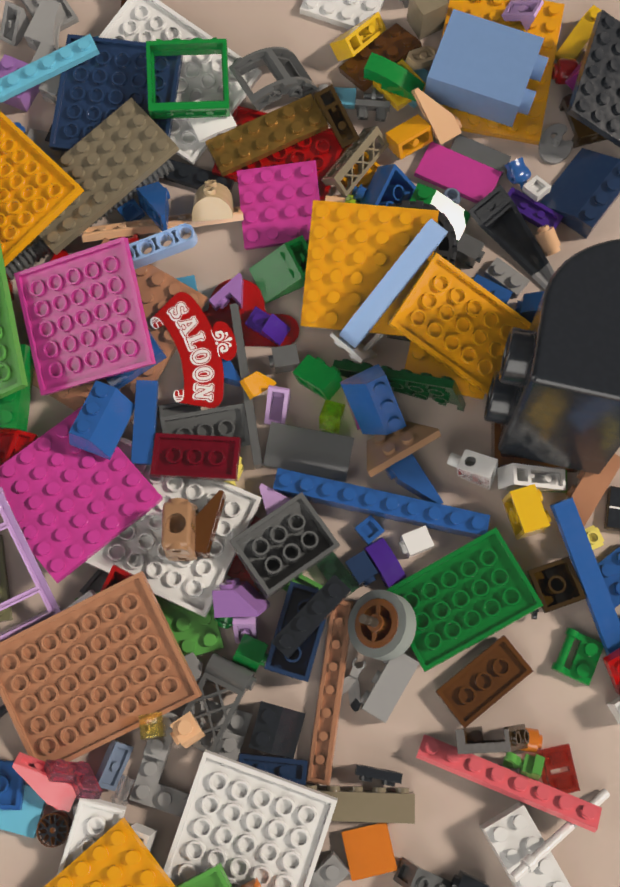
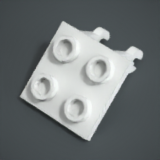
[330,330,384,363]

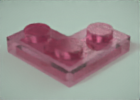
[43,759,103,799]

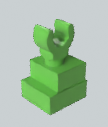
[502,752,545,781]

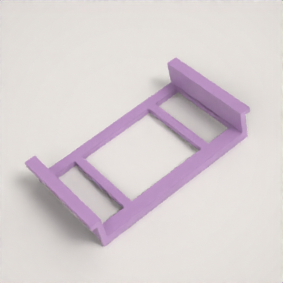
[0,486,62,642]

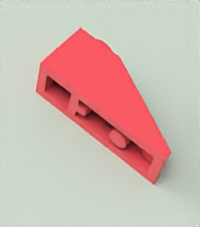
[12,752,84,812]

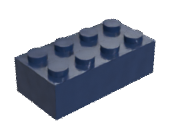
[264,581,327,682]

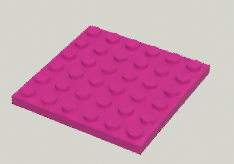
[14,237,156,396]
[0,406,163,584]

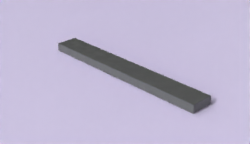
[230,303,263,469]

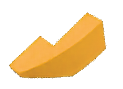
[239,371,277,400]

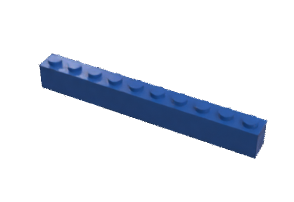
[273,468,491,539]

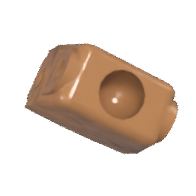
[161,498,199,561]

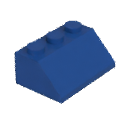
[360,164,416,206]
[340,364,407,435]
[69,380,135,460]

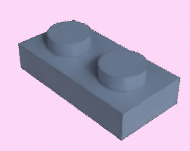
[92,740,134,791]

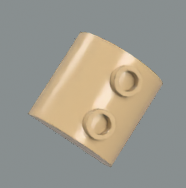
[192,180,234,222]

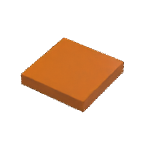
[341,823,397,881]

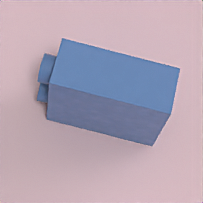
[424,9,549,127]

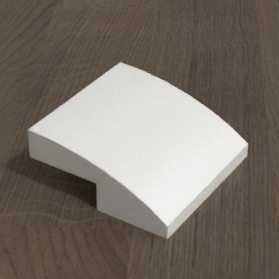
[186,92,237,143]

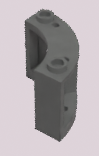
[229,47,317,111]

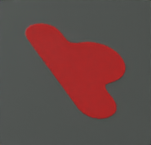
[204,279,300,347]

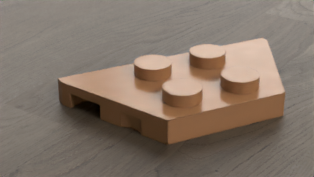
[367,421,441,477]

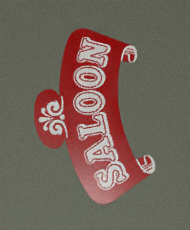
[150,292,237,408]

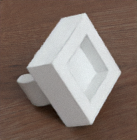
[522,175,551,202]

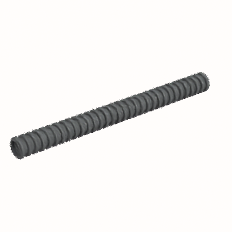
[5,159,174,280]

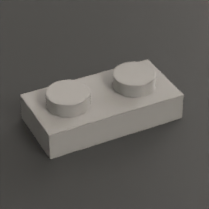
[484,257,530,298]

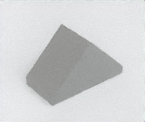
[0,0,30,46]

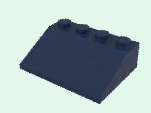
[540,148,620,239]

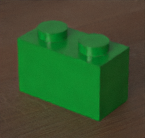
[292,354,343,402]

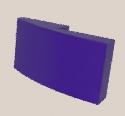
[364,537,407,588]

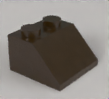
[527,556,586,613]

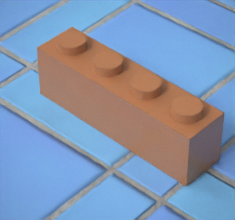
[554,454,620,526]

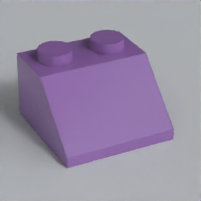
[212,578,270,618]

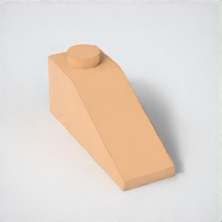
[411,88,462,145]

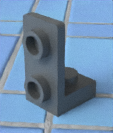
[393,857,451,887]

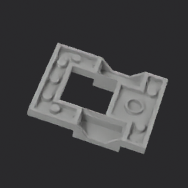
[129,697,252,817]

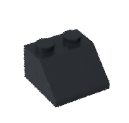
[249,701,306,759]

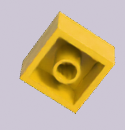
[502,484,551,540]

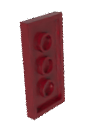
[150,433,241,481]

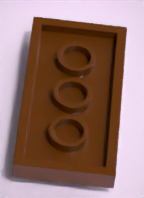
[339,23,422,92]
[435,635,533,728]

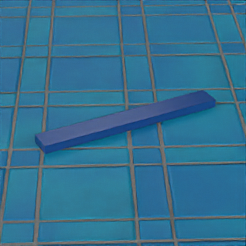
[550,497,620,655]

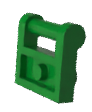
[551,627,604,686]

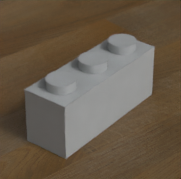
[360,653,419,723]

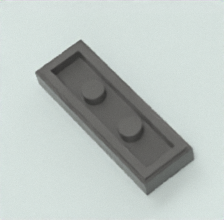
[450,134,511,176]

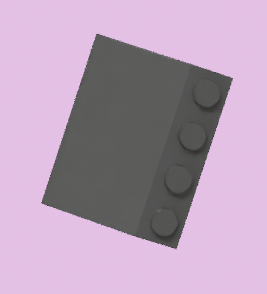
[229,492,340,599]

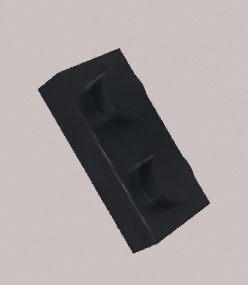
[355,764,403,787]

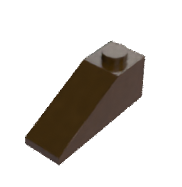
[314,84,360,149]

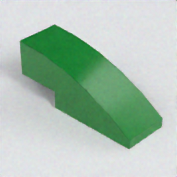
[364,52,425,101]

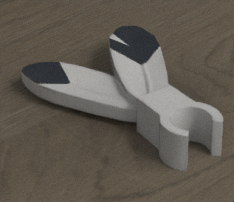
[342,657,366,712]

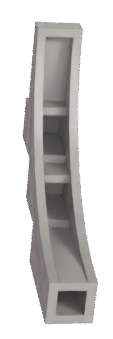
[24,0,65,104]

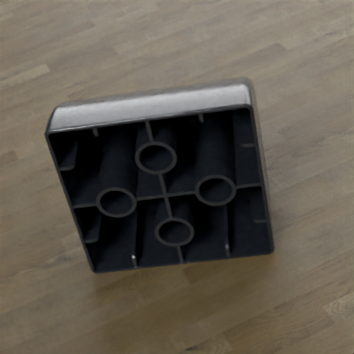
[484,239,620,474]

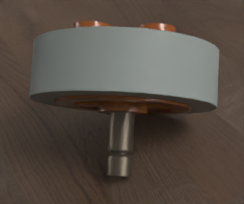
[348,590,416,661]

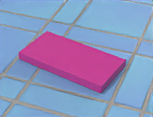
[414,142,502,204]

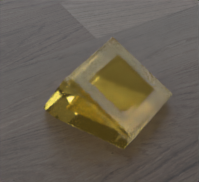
[138,712,166,740]

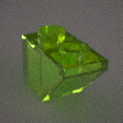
[319,400,346,434]

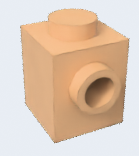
[170,711,206,749]

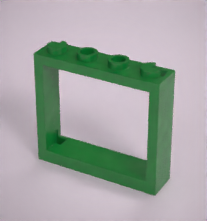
[146,37,230,119]

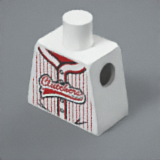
[447,449,498,490]

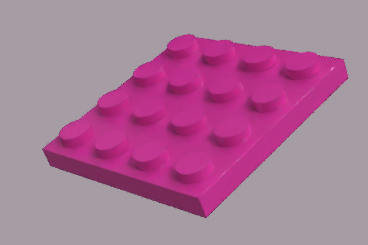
[237,160,320,250]

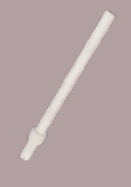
[509,789,610,883]

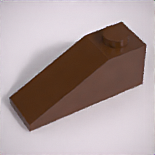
[195,490,226,559]

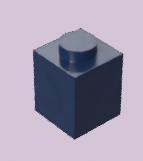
[345,550,378,587]

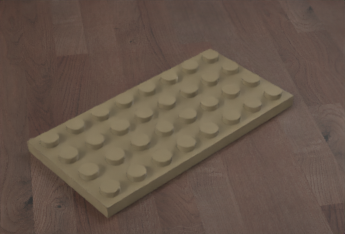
[39,98,180,255]

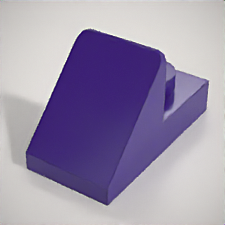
[245,307,291,346]

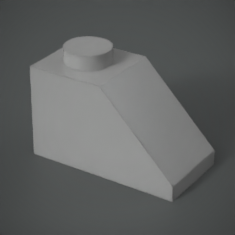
[309,850,350,887]

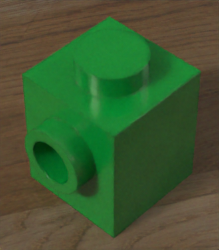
[232,633,269,672]

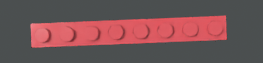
[416,734,602,833]

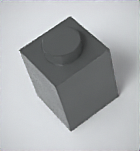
[456,232,485,268]
[269,344,300,374]

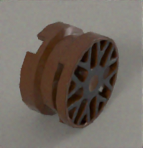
[36,811,72,848]

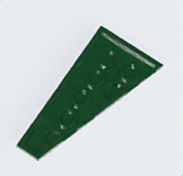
[333,359,466,411]

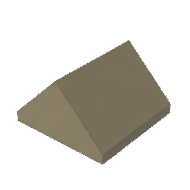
[407,0,448,40]

